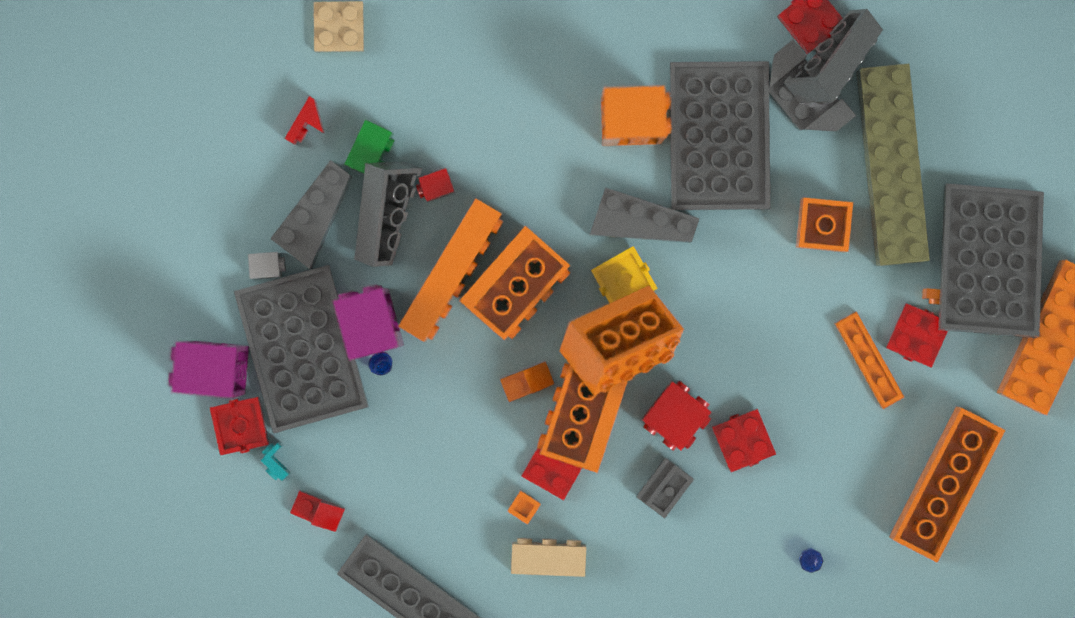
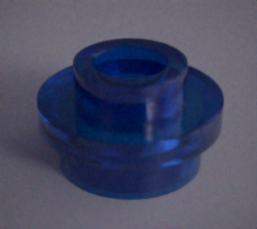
[368,352,392,376]

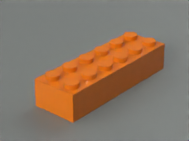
[398,199,504,342]
[996,260,1075,415]
[889,406,1006,563]

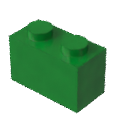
[344,120,395,174]

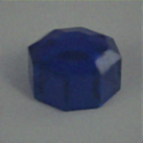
[798,548,824,573]

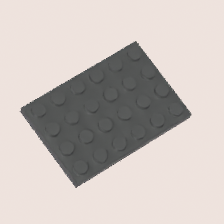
[670,61,770,210]
[938,183,1044,338]
[234,265,369,434]

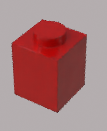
[416,168,455,202]

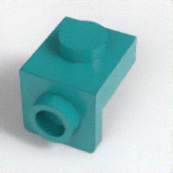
[261,442,291,481]

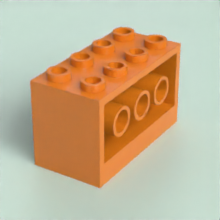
[601,86,671,146]
[460,226,571,340]
[559,286,684,395]
[537,363,627,473]

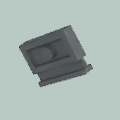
[636,458,694,519]

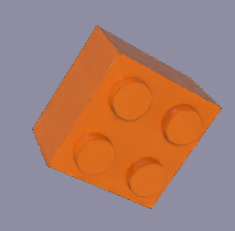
[796,198,853,253]

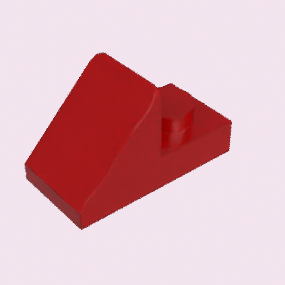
[284,96,325,145]
[290,490,345,532]

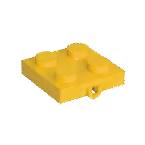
[591,246,658,304]

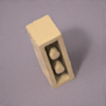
[511,538,586,577]

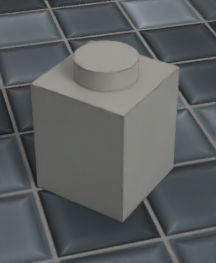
[248,252,286,279]

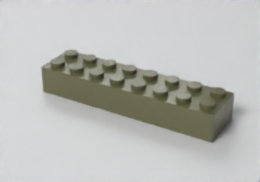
[856,63,930,266]

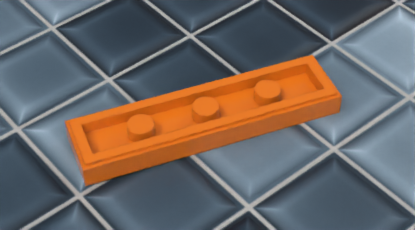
[834,311,904,409]

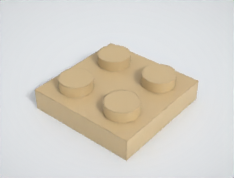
[314,1,364,52]

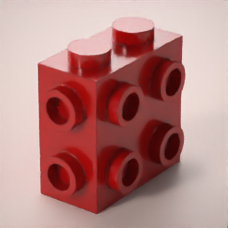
[641,381,712,451]

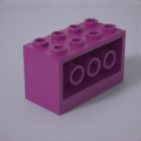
[333,284,404,360]
[168,340,249,398]

